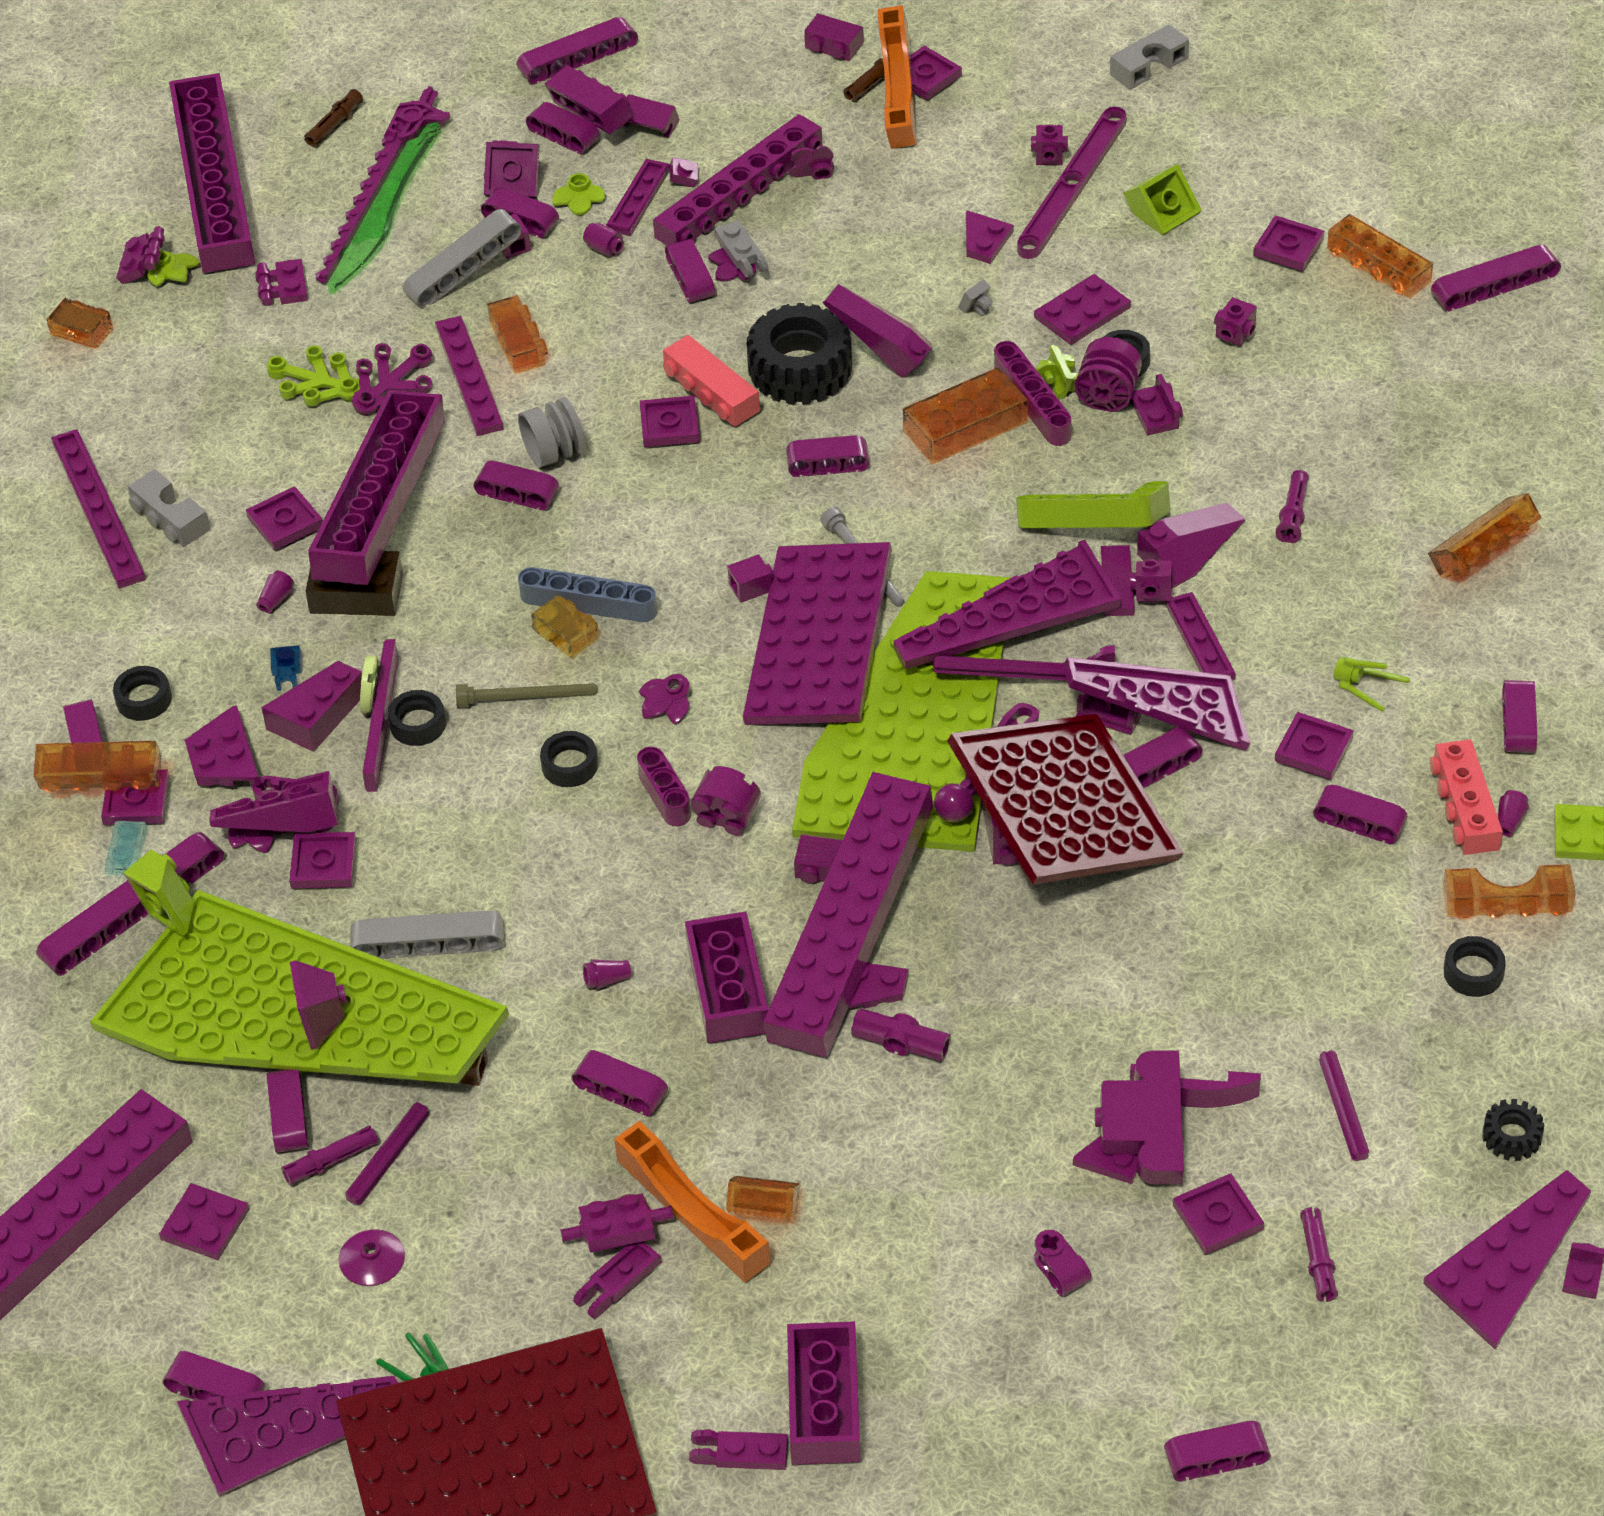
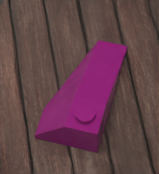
[209,771,338,833]

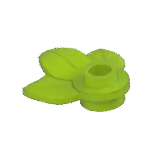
[552,173,605,215]
[148,251,199,287]

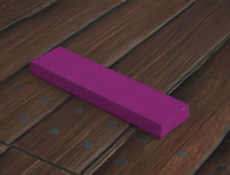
[606,159,670,236]
[1165,592,1236,681]

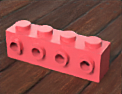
[663,335,760,427]
[1430,739,1503,855]

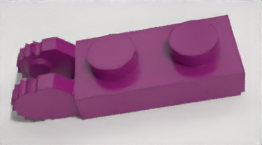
[573,1242,662,1319]
[689,1429,788,1470]

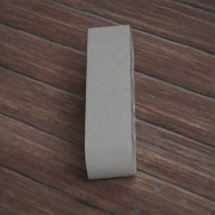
[403,209,522,309]
[350,911,503,959]

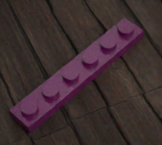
[435,315,504,436]

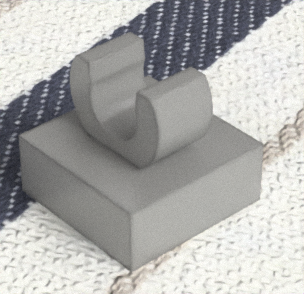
[958,279,993,316]

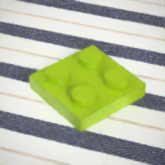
[1554,804,1604,861]

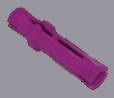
[281,1125,378,1186]
[1300,1207,1338,1302]

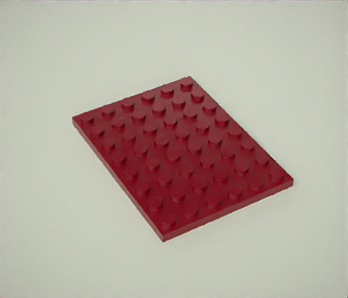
[336,1328,657,1516]

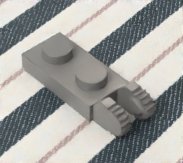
[714,220,768,278]

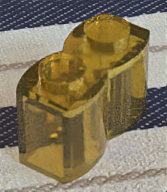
[531,596,598,658]

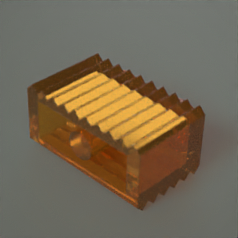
[46,297,113,349]
[726,1176,800,1220]

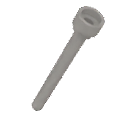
[820,507,904,606]

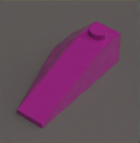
[822,284,932,378]
[1137,503,1245,588]

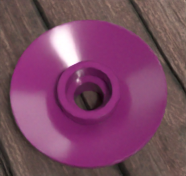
[339,1229,405,1286]

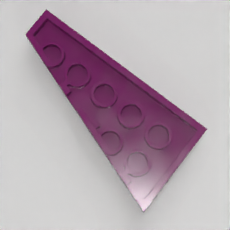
[1063,657,1250,751]
[1423,1170,1591,1350]
[177,1375,398,1496]

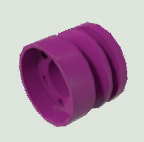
[1074,337,1142,412]

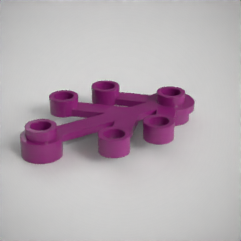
[352,343,432,415]

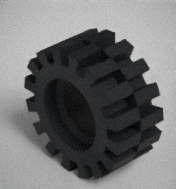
[1482,1099,1544,1161]

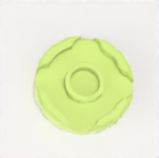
[360,655,380,714]

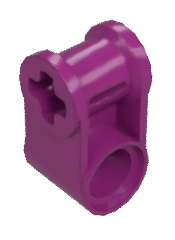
[1034,1230,1092,1297]

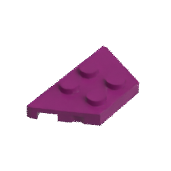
[184,705,261,786]

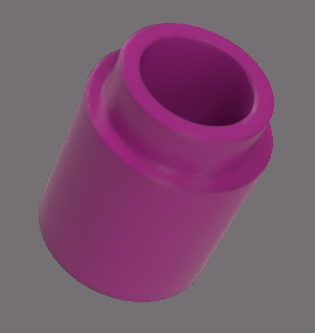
[583,223,624,257]

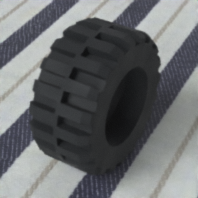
[746,303,852,405]

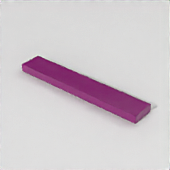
[362,639,398,792]

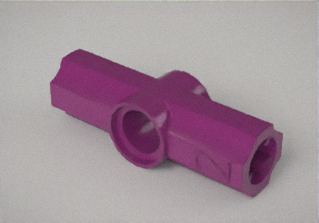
[851,1008,951,1061]

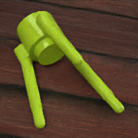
[1333,657,1410,711]

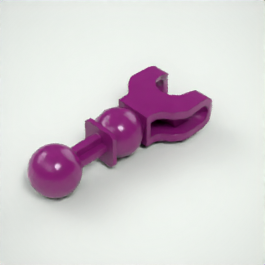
[934,703,1039,822]

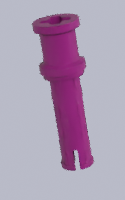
[1275,470,1309,543]

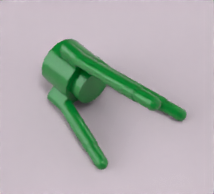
[376,1333,449,1381]

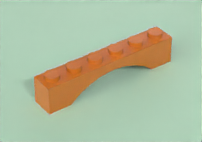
[878,5,916,149]
[614,1120,770,1283]

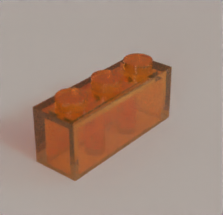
[487,295,548,374]

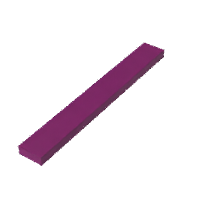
[51,429,146,589]

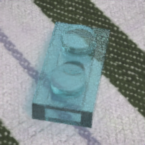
[104,821,147,875]

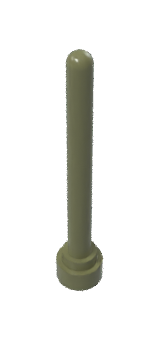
[456,683,598,708]

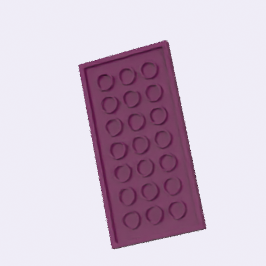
[743,542,892,725]

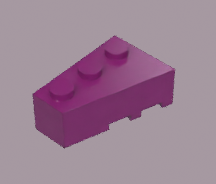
[261,661,362,752]

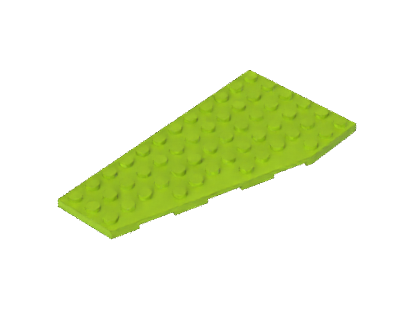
[792,571,1012,852]
[90,890,509,1084]

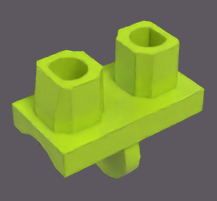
[1035,345,1078,399]

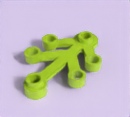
[266,345,359,406]

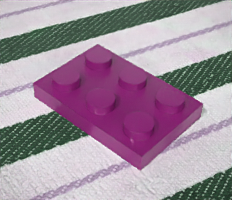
[1034,274,1131,345]

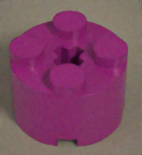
[691,766,761,836]

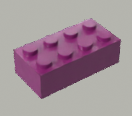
[685,911,768,1043]
[787,1321,861,1465]

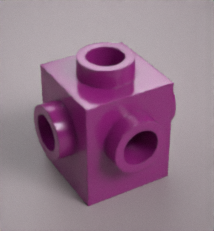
[1031,124,1068,165]
[1214,297,1257,346]
[1130,559,1173,603]

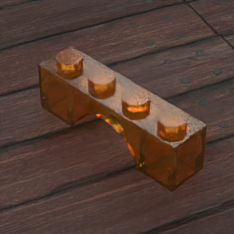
[1442,864,1576,918]

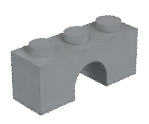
[1110,25,1189,90]
[128,469,210,547]

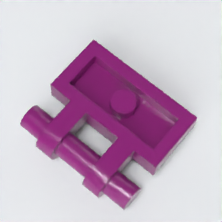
[116,226,165,284]
[255,258,308,306]

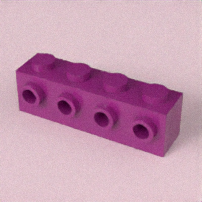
[544,65,633,135]

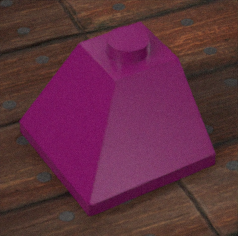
[290,960,348,1050]

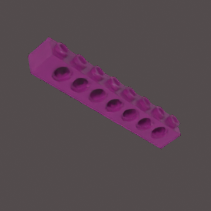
[653,114,822,245]

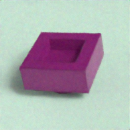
[669,157,698,187]

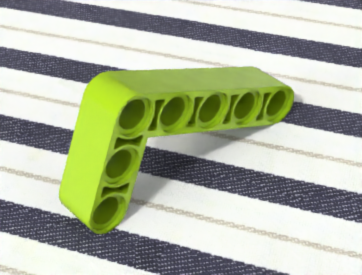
[1016,481,1170,528]

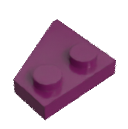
[966,210,1014,264]
[848,963,909,1009]

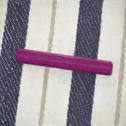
[1319,1050,1369,1161]
[345,1102,429,1206]

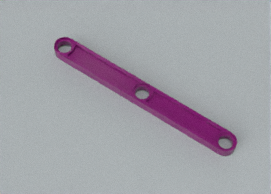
[1017,106,1127,259]

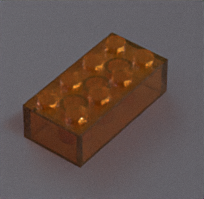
[903,367,1028,465]

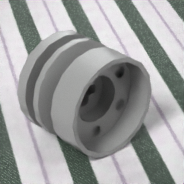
[518,397,586,468]

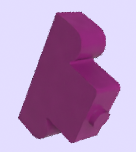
[1094,1050,1184,1184]

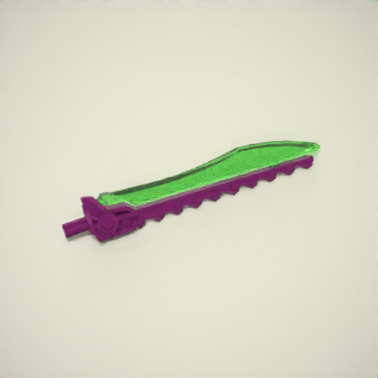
[315,86,450,294]

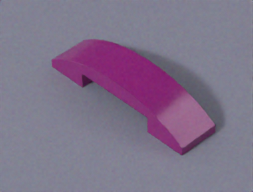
[1130,1064,1261,1108]

